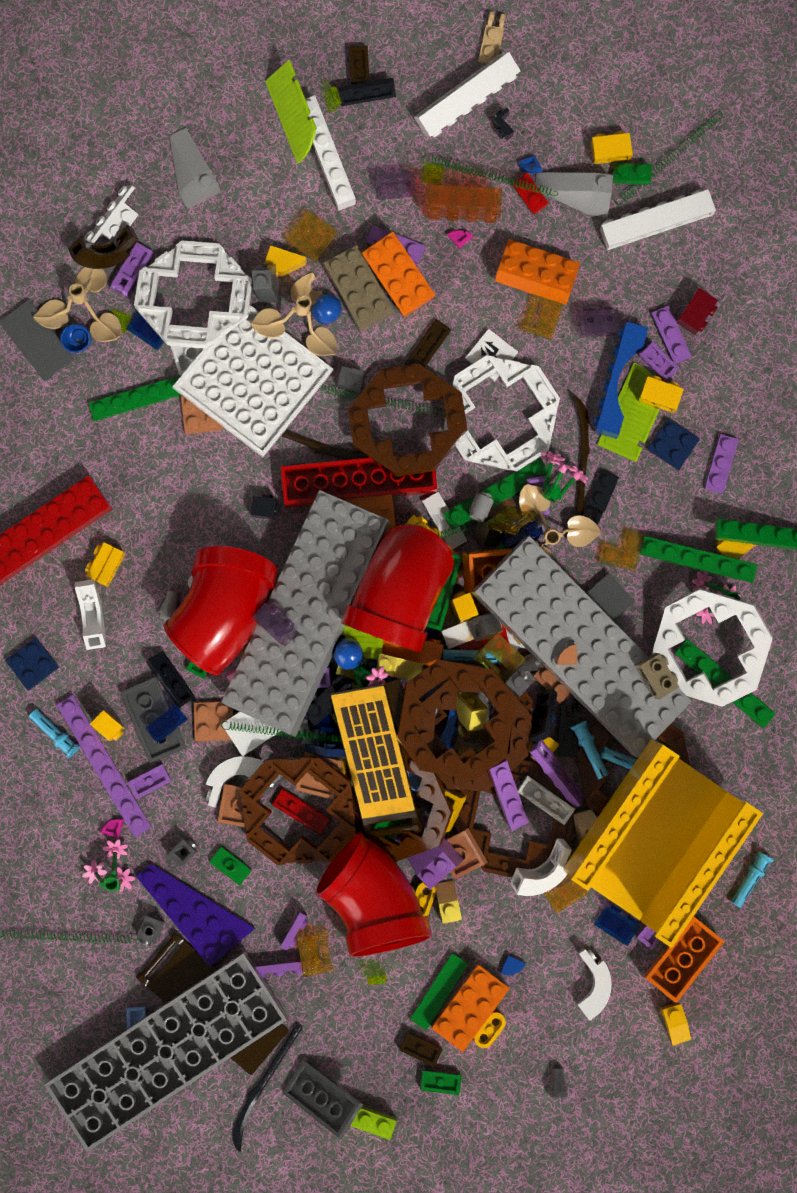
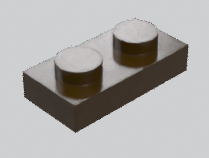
[349,46,370,85]
[399,1031,443,1067]

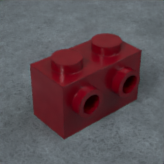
[677,288,718,335]

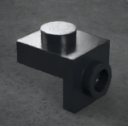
[492,108,514,141]

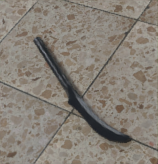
[232,1024,303,1152]

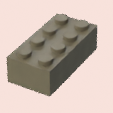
[324,245,393,333]

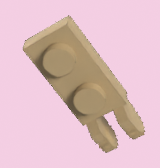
[478,11,506,64]

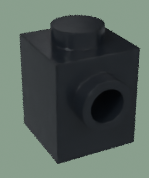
[251,494,280,520]

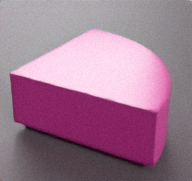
[447,230,473,249]
[100,819,124,838]

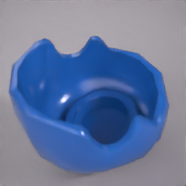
[311,293,342,325]
[61,324,92,353]
[334,638,364,670]

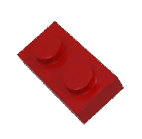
[513,172,550,215]

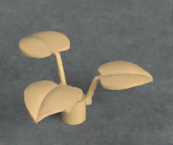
[33,267,122,342]
[251,273,338,356]
[519,484,601,558]

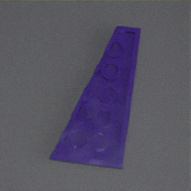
[136,864,255,967]

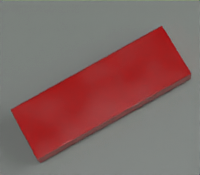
[271,788,331,835]

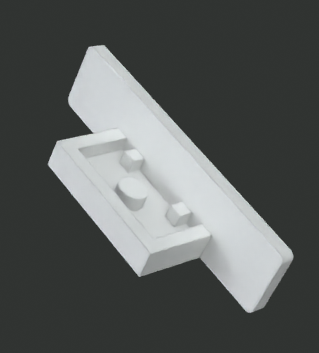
[84,185,138,243]

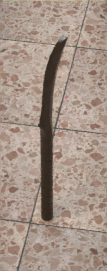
[573,396,590,516]
[281,430,368,460]

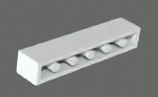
[414,52,520,137]
[306,95,356,211]
[600,189,716,250]

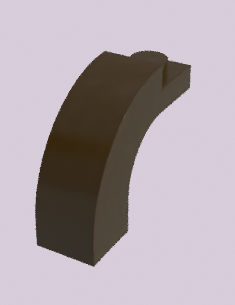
[68,224,138,269]

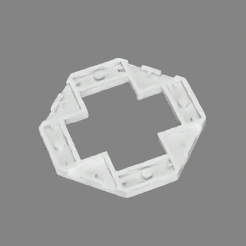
[134,240,253,348]
[443,355,560,472]
[652,588,773,707]

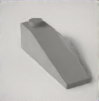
[169,128,221,209]
[536,172,613,217]

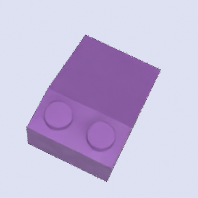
[398,816,464,890]

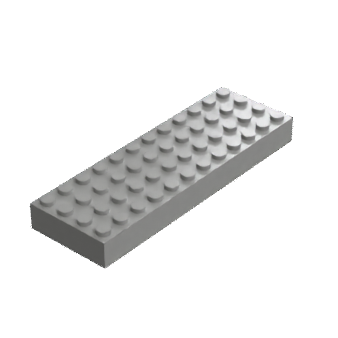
[221,490,393,737]
[471,536,692,757]
[44,951,288,1152]

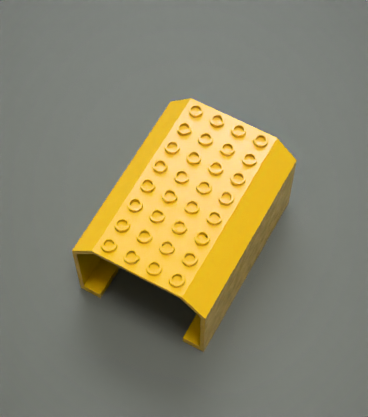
[563,739,763,948]

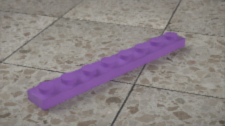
[57,695,152,837]

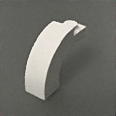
[75,579,106,650]
[206,756,263,808]
[510,838,572,896]
[577,948,612,1021]

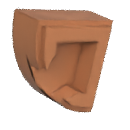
[556,645,577,665]

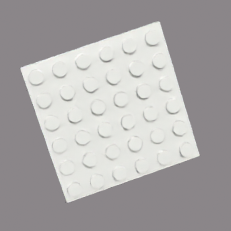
[173,305,333,458]

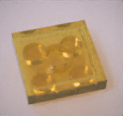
[285,210,338,263]

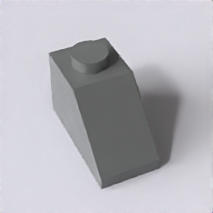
[252,264,279,302]

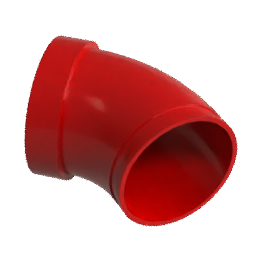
[341,524,454,652]
[163,546,277,675]
[315,832,432,957]

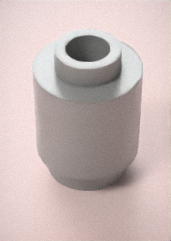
[469,492,494,522]

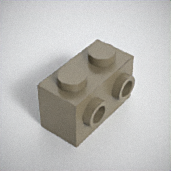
[635,653,679,699]

